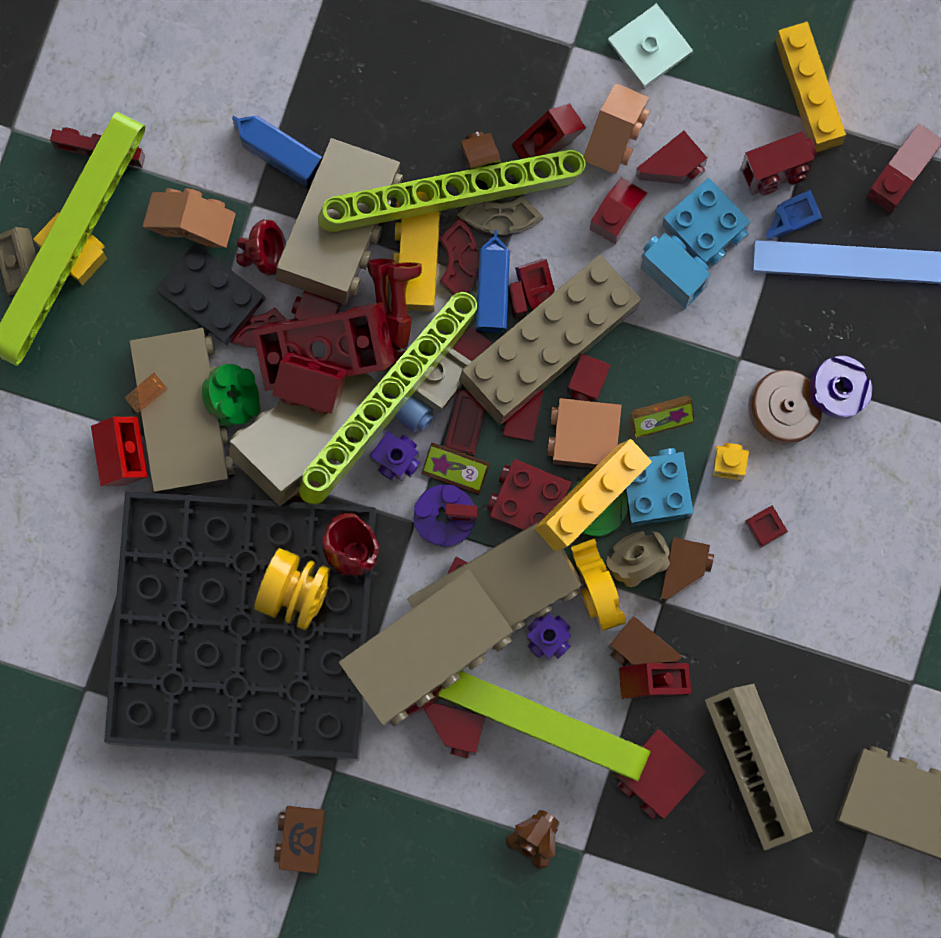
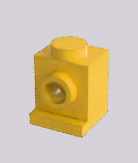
[712,443,749,481]

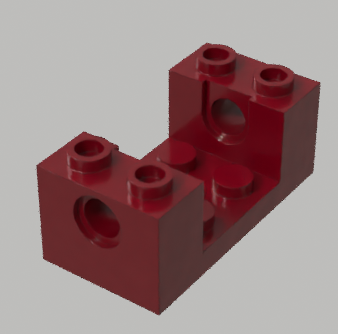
[252,302,395,391]

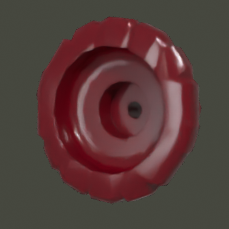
[236,219,286,276]

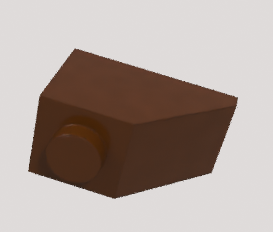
[461,132,501,182]
[659,537,714,603]
[608,616,682,667]

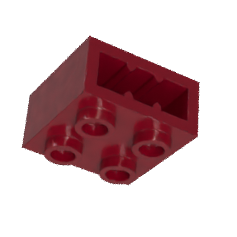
[741,131,817,196]
[487,459,572,532]
[615,729,706,820]

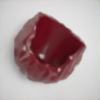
[322,513,379,576]

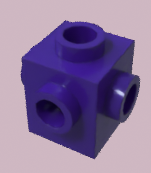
[370,431,421,481]
[527,614,571,661]

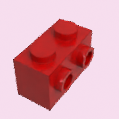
[91,417,148,486]

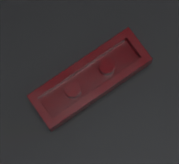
[50,127,145,168]

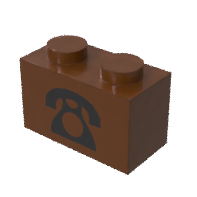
[274,805,326,874]

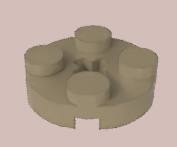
[606,531,670,587]

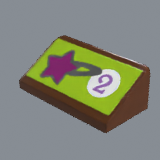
[421,443,490,495]

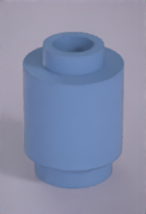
[393,395,434,433]

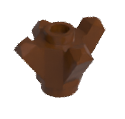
[506,810,559,869]

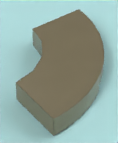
[457,195,544,236]

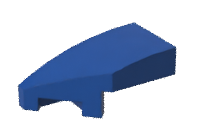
[766,190,823,240]

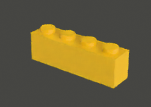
[775,21,846,152]
[394,192,440,312]
[534,439,652,552]

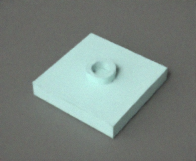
[608,4,693,88]

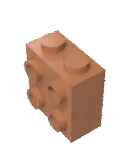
[547,398,622,469]

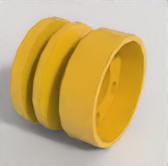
[254,548,330,630]

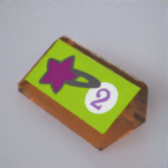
[629,395,694,438]

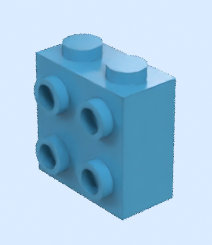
[662,177,751,266]
[641,233,711,309]
[624,448,693,527]

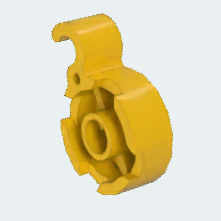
[571,539,626,632]

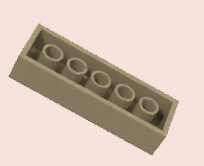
[459,254,642,425]

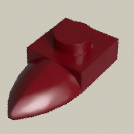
[515,259,555,310]

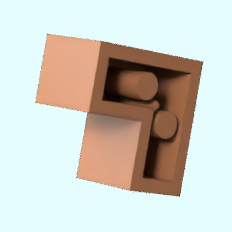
[583,83,650,174]
[143,188,236,248]

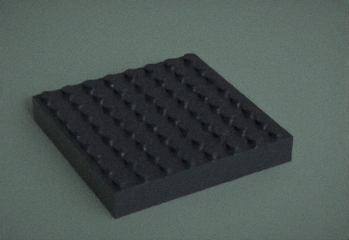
[104,491,377,761]

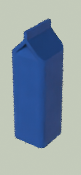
[232,115,323,188]
[475,230,510,334]

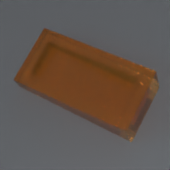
[125,373,167,413]

